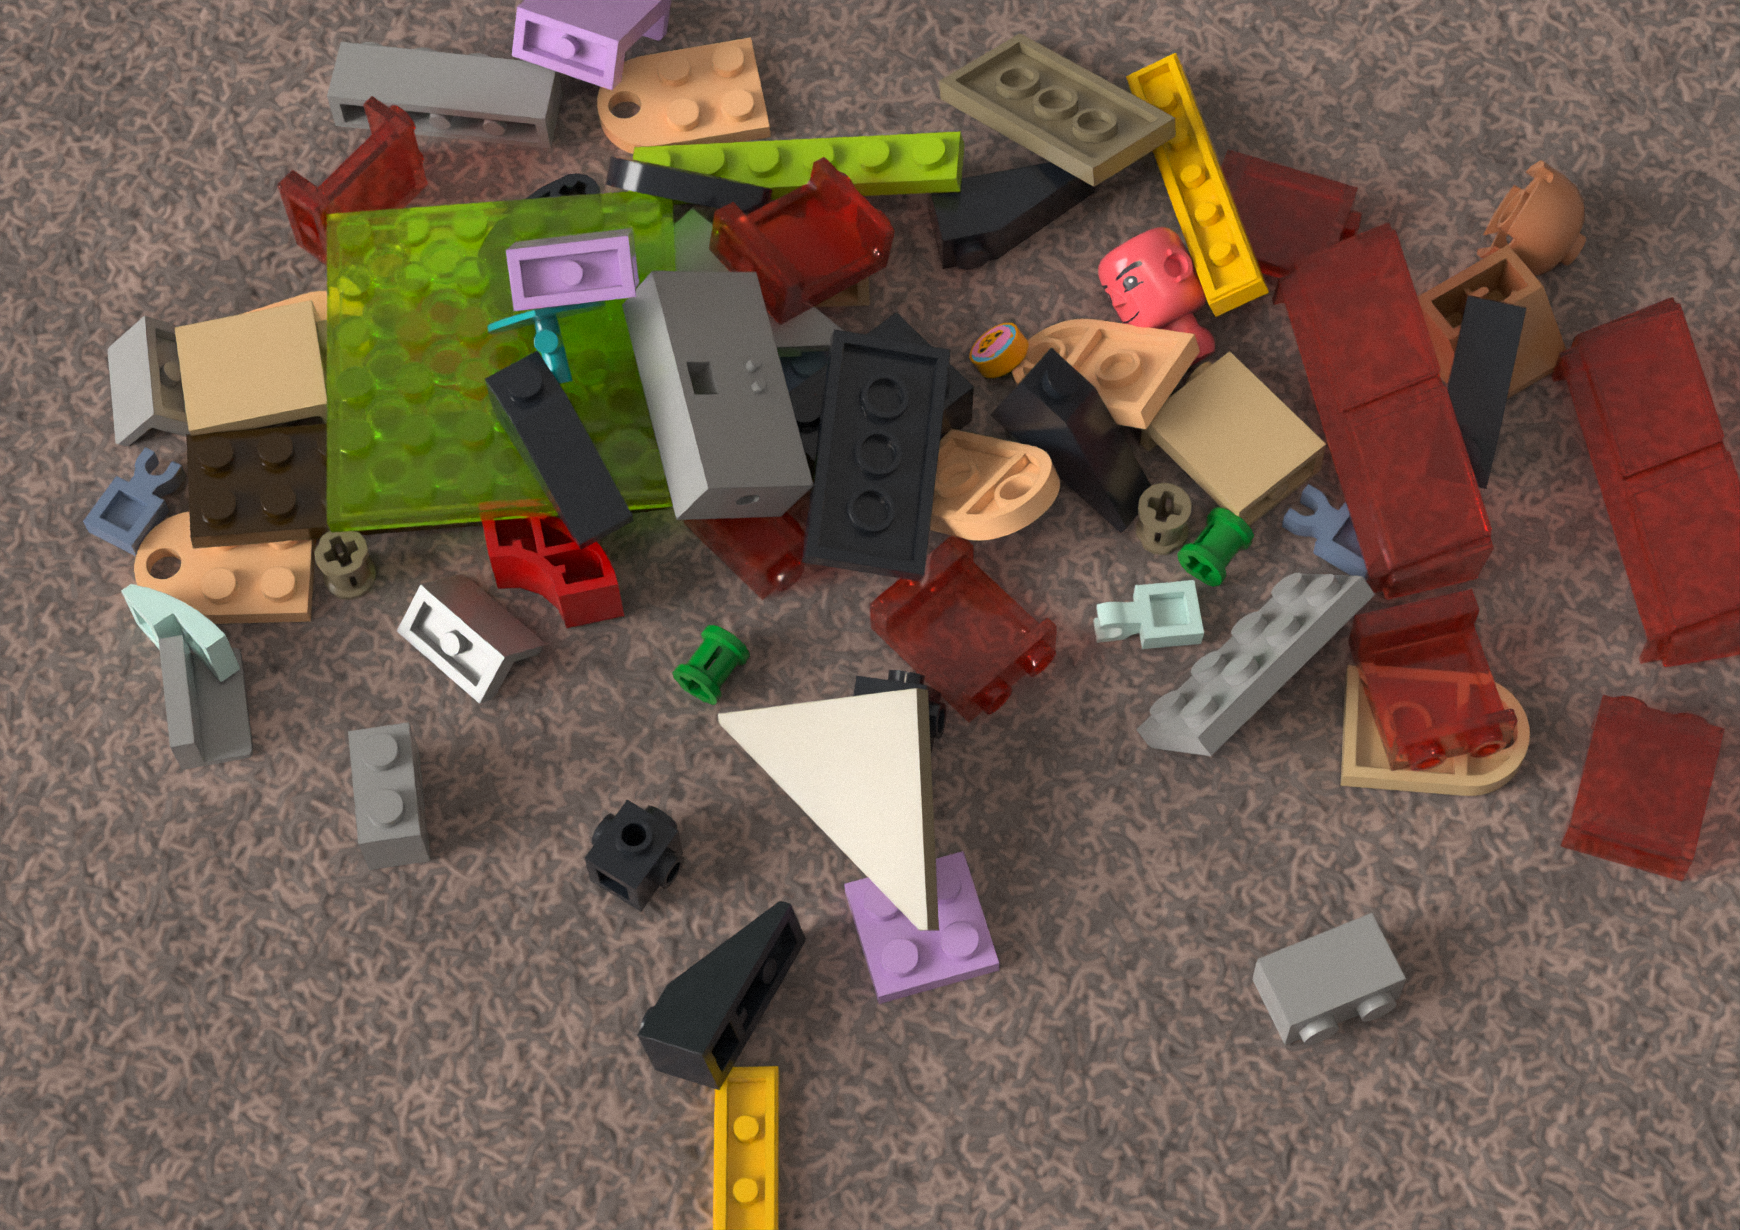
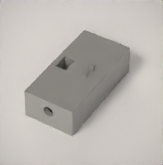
[622,271,814,520]

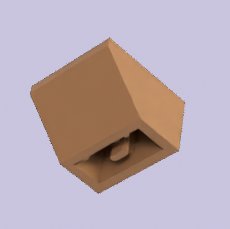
[1406,245,1569,399]

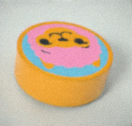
[969,323,1029,378]

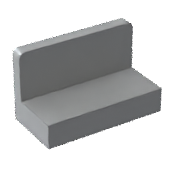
[108,316,190,446]
[397,574,544,704]
[158,635,253,770]

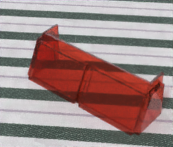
[1272,222,1494,600]
[1552,297,1740,668]

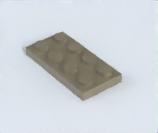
[939,33,1176,187]

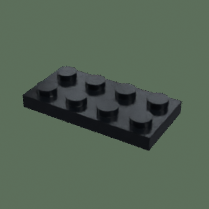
[802,329,951,582]

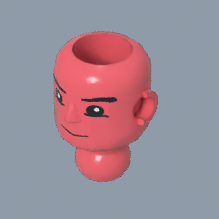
[1098,227,1215,366]

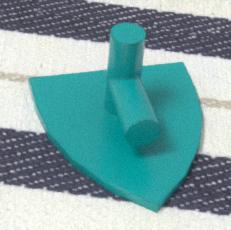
[487,301,607,384]

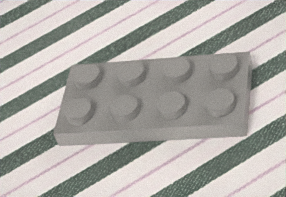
[1136,573,1375,756]

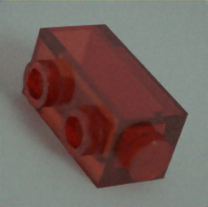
[684,512,806,600]

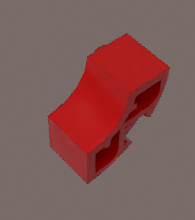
[479,502,625,628]

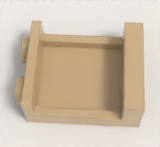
[174,300,345,436]
[1140,351,1326,526]

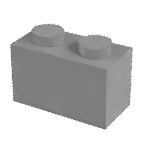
[348,722,430,870]
[1252,913,1406,1045]

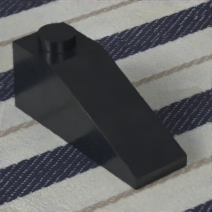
[929,162,1095,270]
[1428,295,1526,489]
[990,348,1151,533]
[484,351,634,550]
[637,901,806,1090]

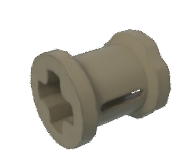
[1136,483,1192,555]
[314,528,377,600]

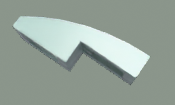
[121,584,240,682]

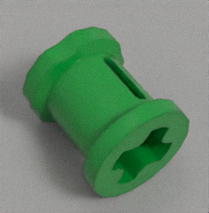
[1177,507,1254,587]
[672,625,750,705]

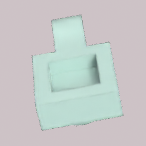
[1093,580,1204,649]

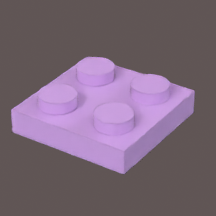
[844,851,999,1004]

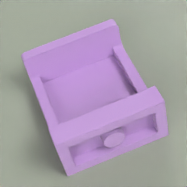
[512,0,671,90]
[506,228,639,311]

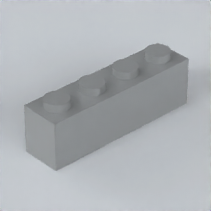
[327,42,563,149]

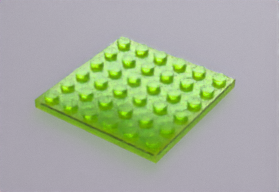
[327,191,677,533]

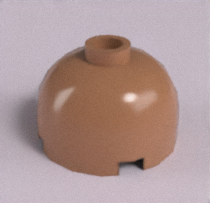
[1477,160,1586,277]

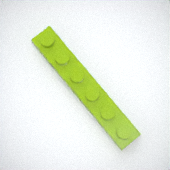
[628,131,965,205]

